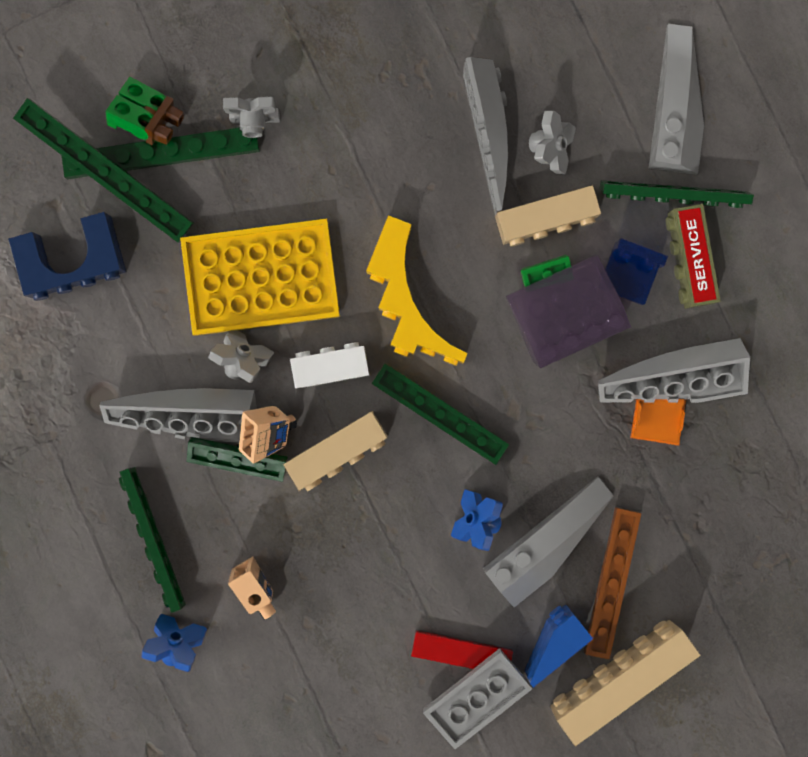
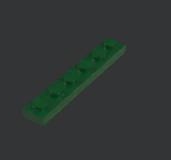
[600,180,754,208]
[372,363,509,465]
[119,467,186,613]

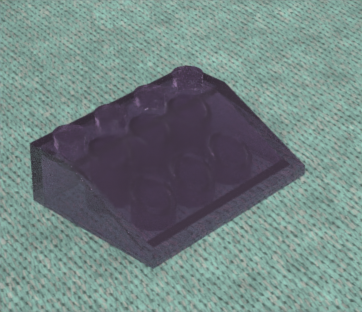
[506,255,631,369]

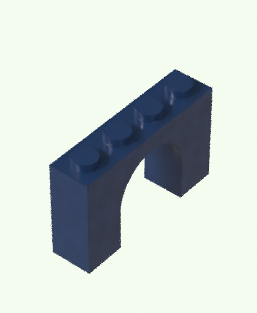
[8,212,127,301]

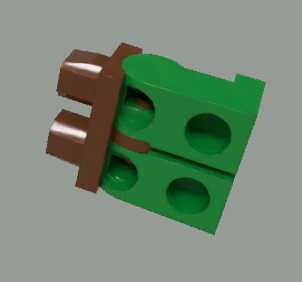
[105,77,184,146]

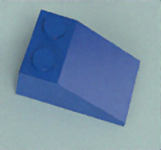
[524,605,593,687]

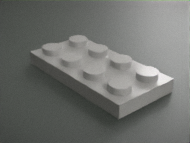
[423,648,532,749]

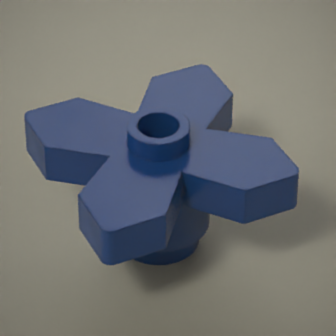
[451,489,503,551]
[142,614,207,672]

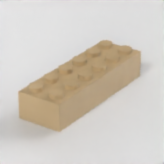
[550,620,701,746]

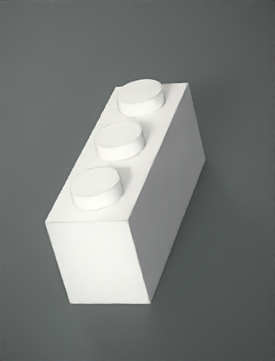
[290,342,370,389]

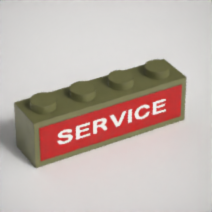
[666,204,721,309]

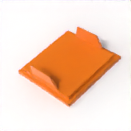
[630,399,686,446]

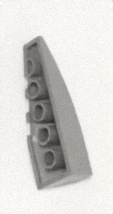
[649,24,704,175]
[463,57,508,215]
[598,338,750,403]
[99,388,257,445]
[483,477,614,607]

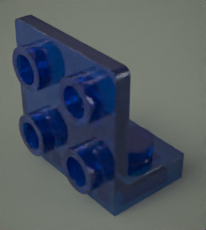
[598,238,668,305]

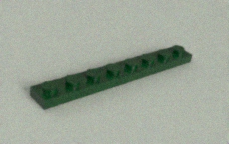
[13,98,194,243]
[61,128,260,179]

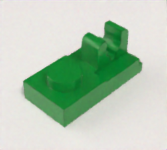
[520,255,574,294]

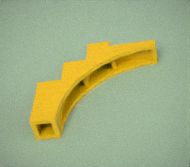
[366,215,468,366]

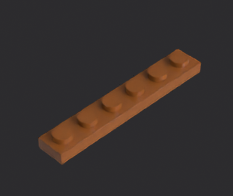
[584,507,642,660]

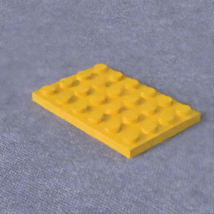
[180,219,340,336]

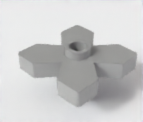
[223,97,280,138]
[529,111,576,174]
[208,330,274,383]

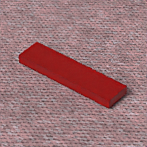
[411,630,513,669]

